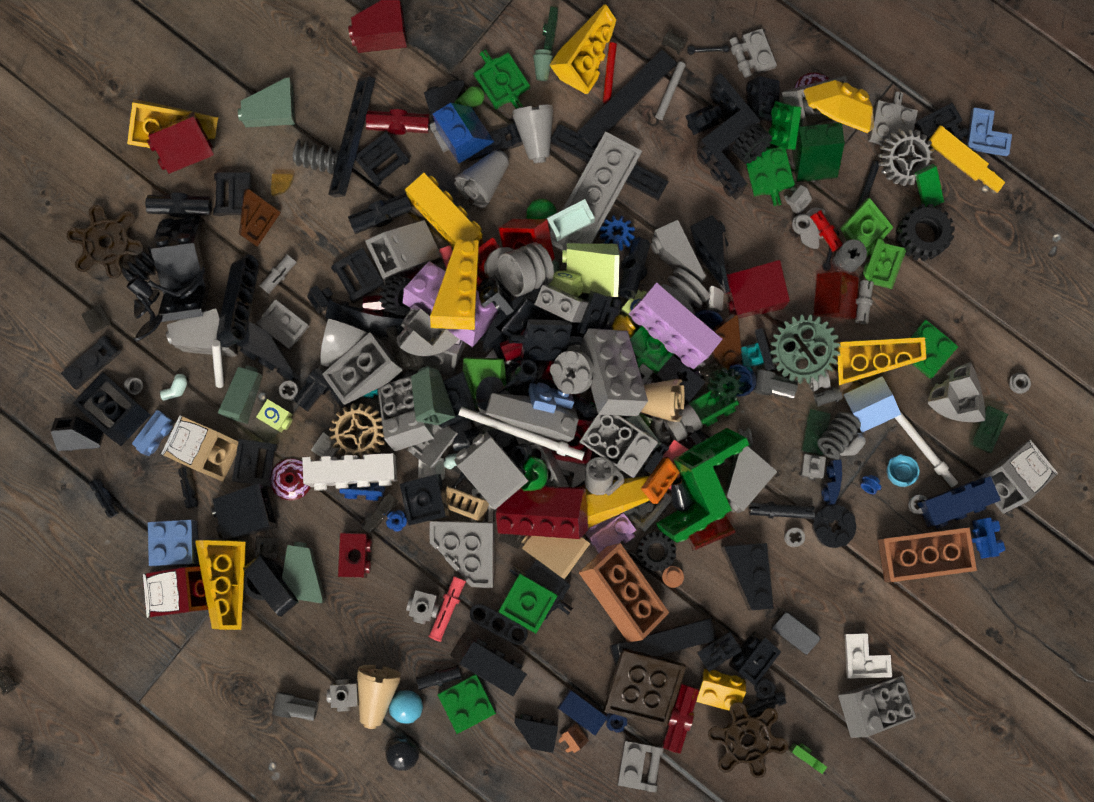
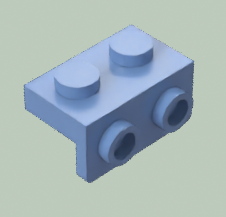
[132,410,175,456]

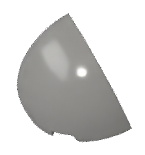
[397,304,459,356]
[320,318,368,367]
[928,362,985,422]

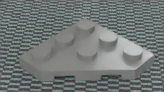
[430,520,495,588]

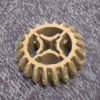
[329,403,385,459]

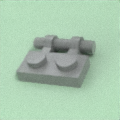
[729,29,777,78]

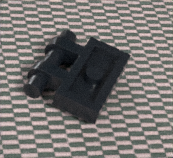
[915,103,968,152]
[576,291,622,334]

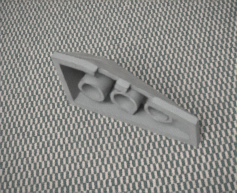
[485,393,579,443]

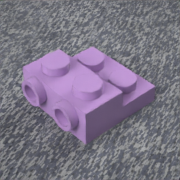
[585,513,636,553]

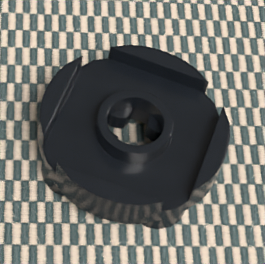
[812,505,856,548]

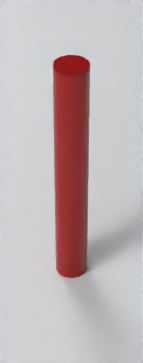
[603,42,617,104]

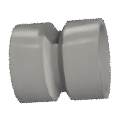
[663,404,703,442]

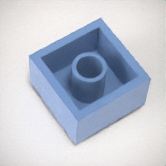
[148,520,199,566]

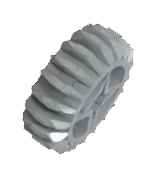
[878,128,935,186]

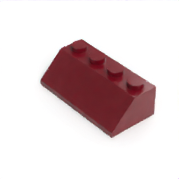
[496,486,589,539]

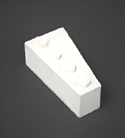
[302,453,397,491]

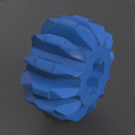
[600,215,635,251]

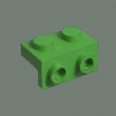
[863,238,906,289]

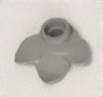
[792,208,825,249]

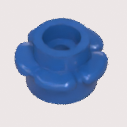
[860,475,882,494]
[386,510,407,531]

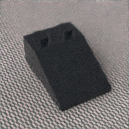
[690,215,730,293]
[73,372,151,446]

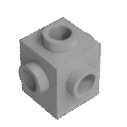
[406,590,439,624]
[327,679,359,712]

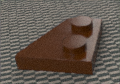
[239,189,281,247]
[712,313,742,372]

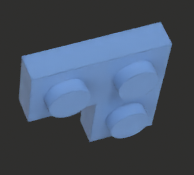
[966,108,1012,157]
[528,383,574,413]

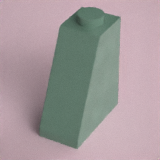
[238,78,295,128]
[218,365,263,424]
[411,366,456,425]
[282,542,326,603]

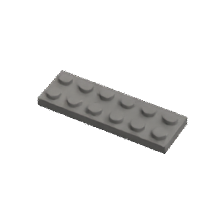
[550,131,642,251]

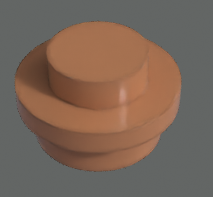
[662,566,684,588]

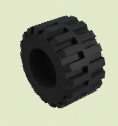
[896,204,955,261]

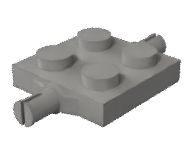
[868,92,918,160]

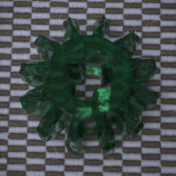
[707,367,744,404]

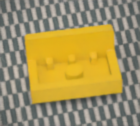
[697,669,746,711]

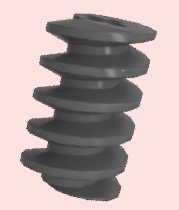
[293,139,339,174]
[832,240,867,275]
[817,412,861,460]

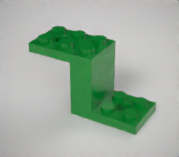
[656,428,749,543]

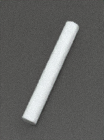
[211,340,224,388]

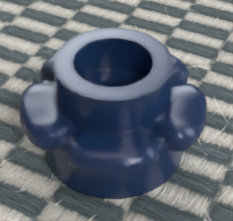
[606,713,627,733]

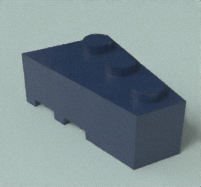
[917,476,1001,529]

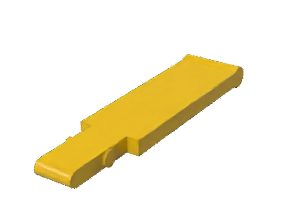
[928,125,1005,193]

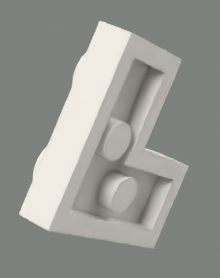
[844,633,892,678]

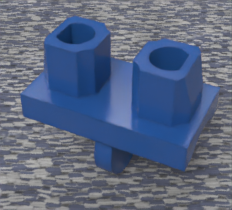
[972,517,1005,559]

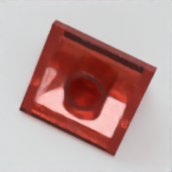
[813,271,859,319]
[687,515,735,551]

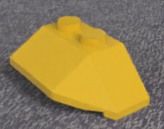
[803,80,874,133]

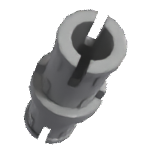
[259,254,297,294]
[855,280,874,324]

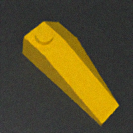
[550,5,616,94]
[127,99,218,148]
[577,476,649,528]

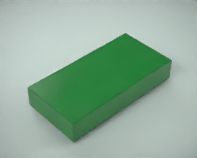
[914,164,944,207]

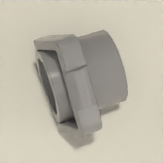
[585,457,624,496]

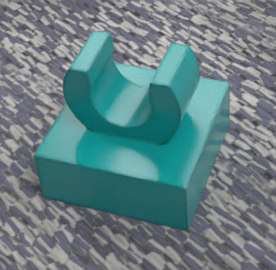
[741,343,764,368]

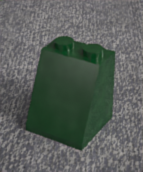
[792,123,845,182]

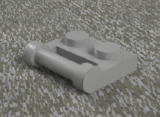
[618,740,664,792]

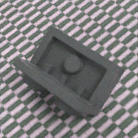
[623,493,672,532]

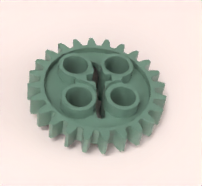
[770,315,841,384]

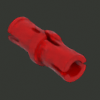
[810,210,843,252]

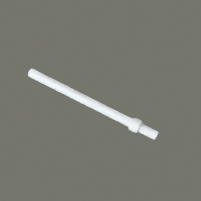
[458,407,585,460]
[895,411,958,488]

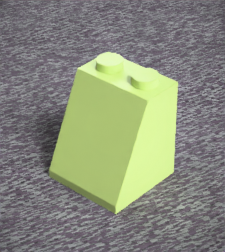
[562,243,619,297]

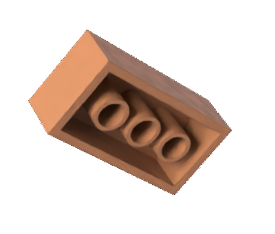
[878,527,977,582]
[579,543,669,643]

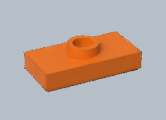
[641,457,680,504]

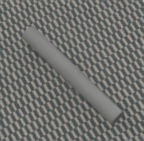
[655,61,686,120]

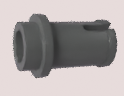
[814,386,842,407]

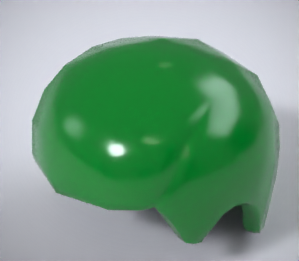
[526,198,557,228]
[521,457,548,491]

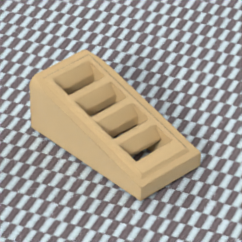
[445,486,489,522]

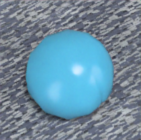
[886,454,920,487]
[389,690,423,724]

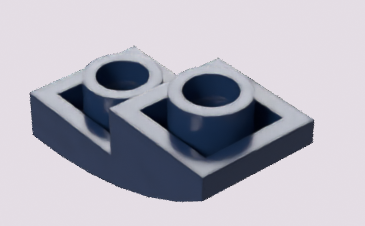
[821,459,842,505]
[557,690,608,735]

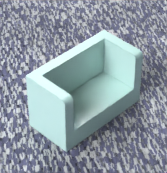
[547,199,595,241]

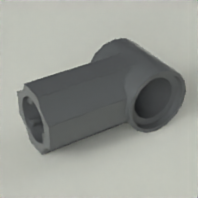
[753,370,798,399]
[272,692,318,721]

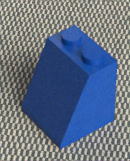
[433,103,494,164]

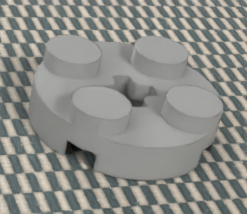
[550,351,594,394]

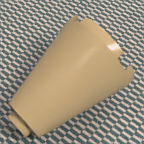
[641,379,685,422]
[357,665,400,729]

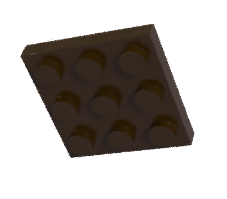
[603,648,686,727]

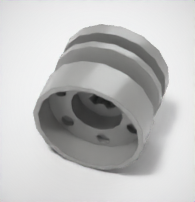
[497,242,554,297]
[661,268,710,314]

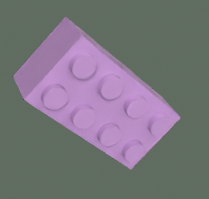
[403,261,498,347]
[629,283,722,369]

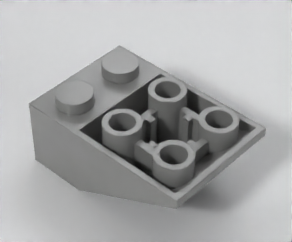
[365,220,442,284]
[378,374,434,452]
[579,415,658,478]
[838,676,916,738]

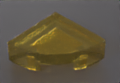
[271,174,294,196]

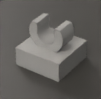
[784,185,812,215]
[801,454,826,479]

